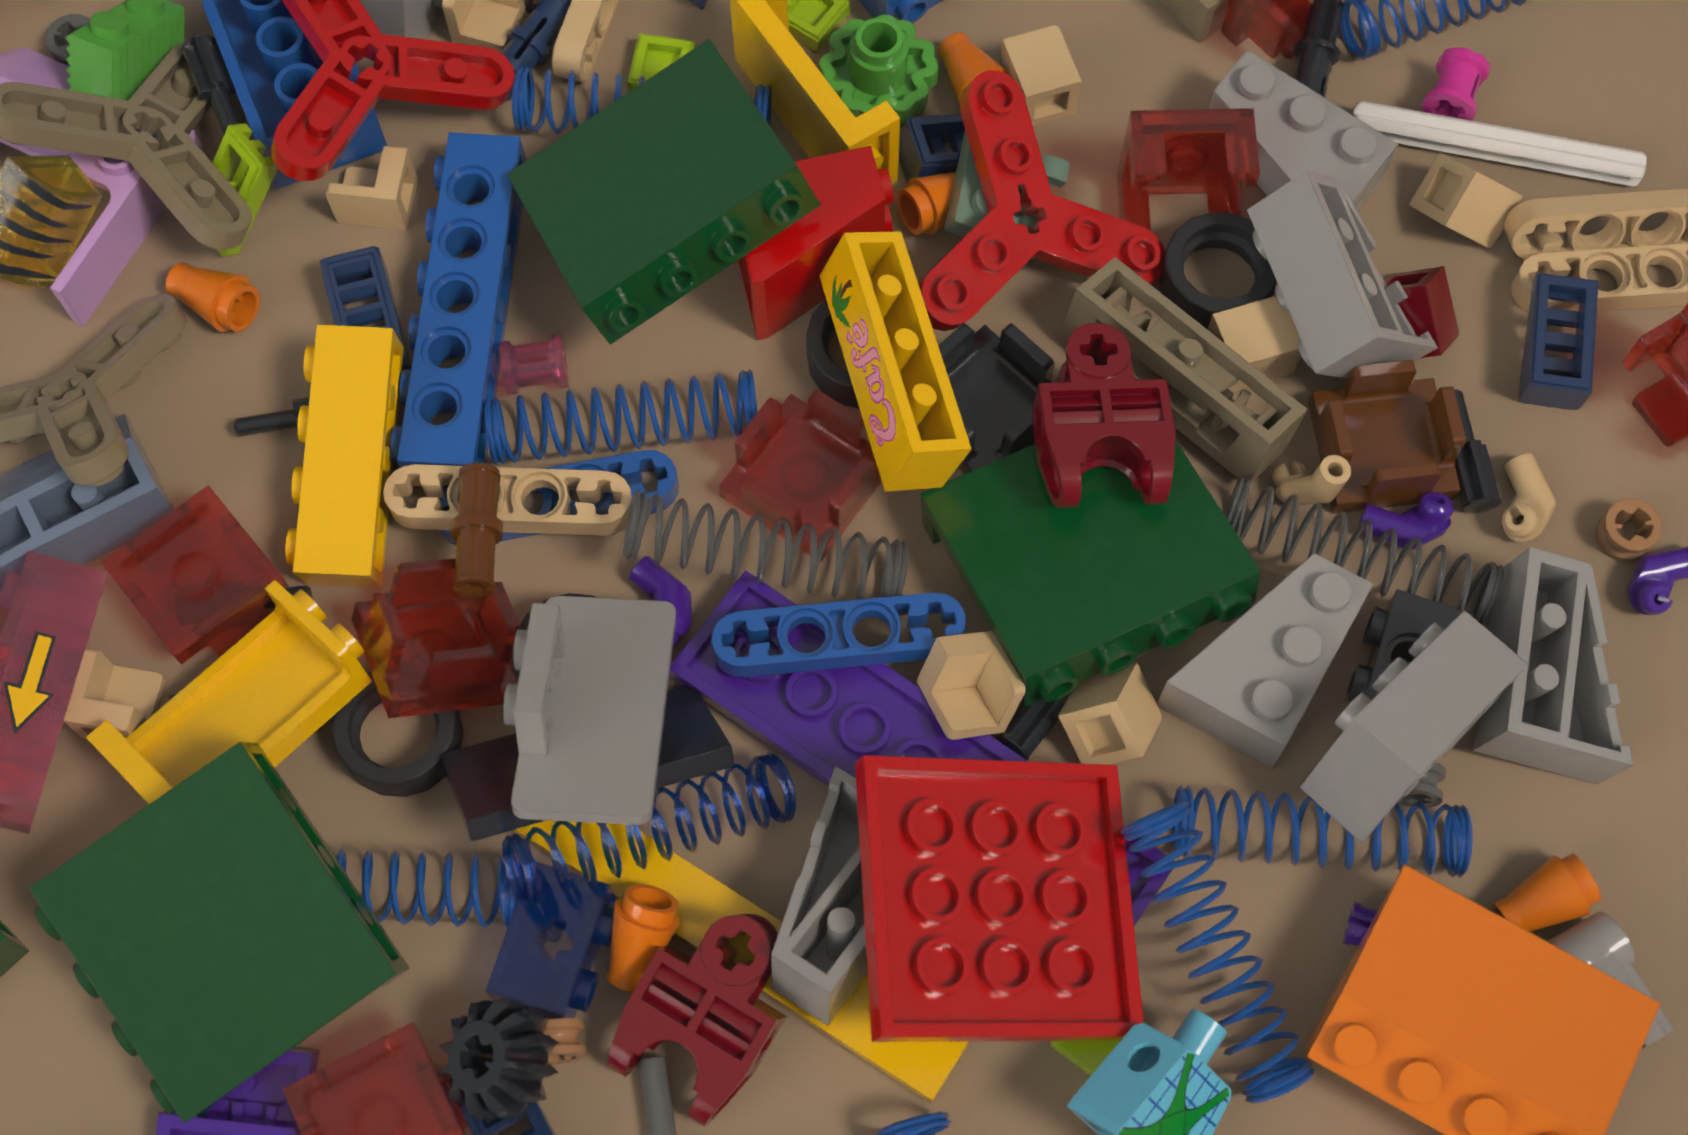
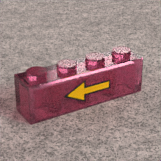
[0,551,109,834]

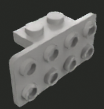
[504,596,676,825]

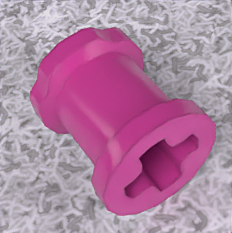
[1422,47,1490,121]

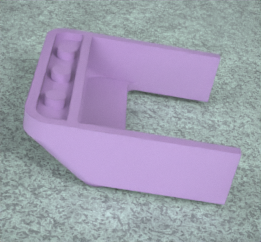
[0,48,201,327]

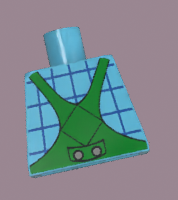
[1067,1009,1231,1135]

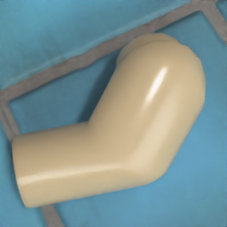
[1502,453,1556,543]

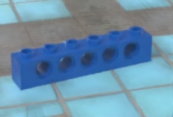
[391,132,526,488]

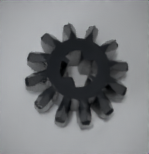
[437,998,560,1120]

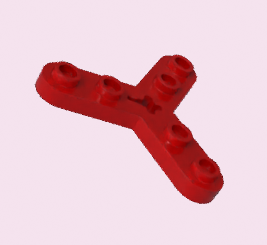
[271,0,515,181]
[918,70,1165,331]

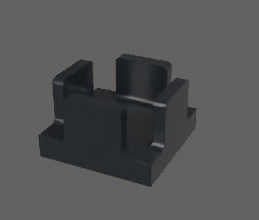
[938,323,1055,474]

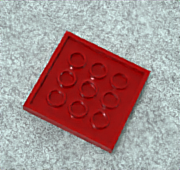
[855,755,1144,1042]

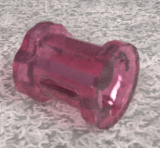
[500,333,570,396]

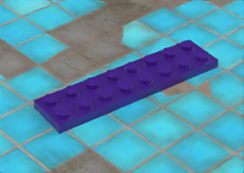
[669,570,1175,927]

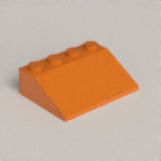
[1306,864,1660,1135]

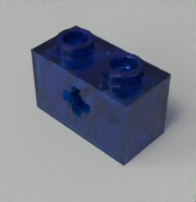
[485,861,616,1020]

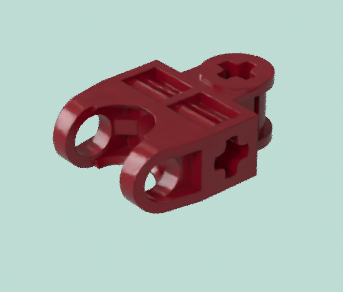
[1031,323,1176,508]
[608,913,787,1127]

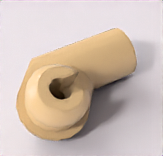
[1272,455,1351,505]

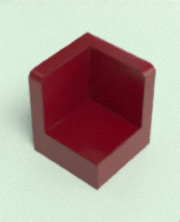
[1383,266,1459,358]

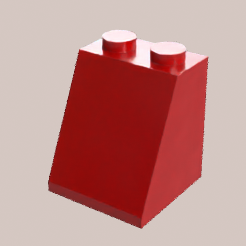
[738,146,894,340]

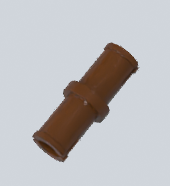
[450,463,503,598]

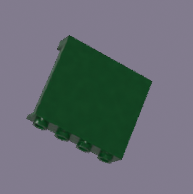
[507,39,821,345]
[920,439,1261,707]
[28,742,410,1123]

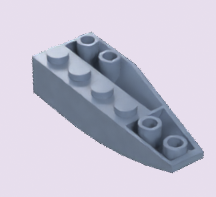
[0,413,178,607]

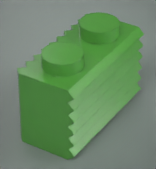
[65,0,185,100]

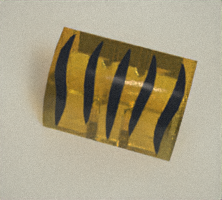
[0,155,102,288]

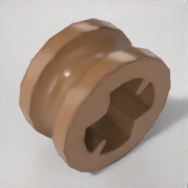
[1596,498,1662,562]
[544,1018,587,1065]

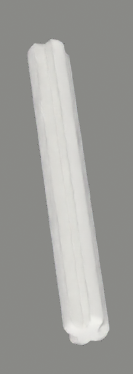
[1352,101,1647,186]

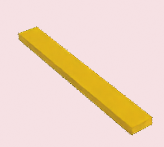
[511,820,969,1104]

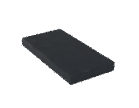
[441,686,735,841]

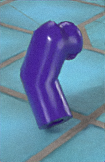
[1358,492,1454,550]
[1627,546,1688,615]
[629,556,692,647]

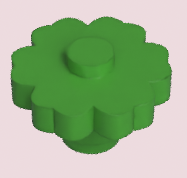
[819,15,938,124]

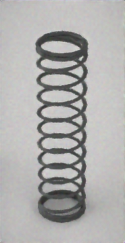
[1225,476,1504,626]
[623,490,909,600]

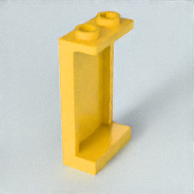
[730,0,900,185]
[86,580,372,804]

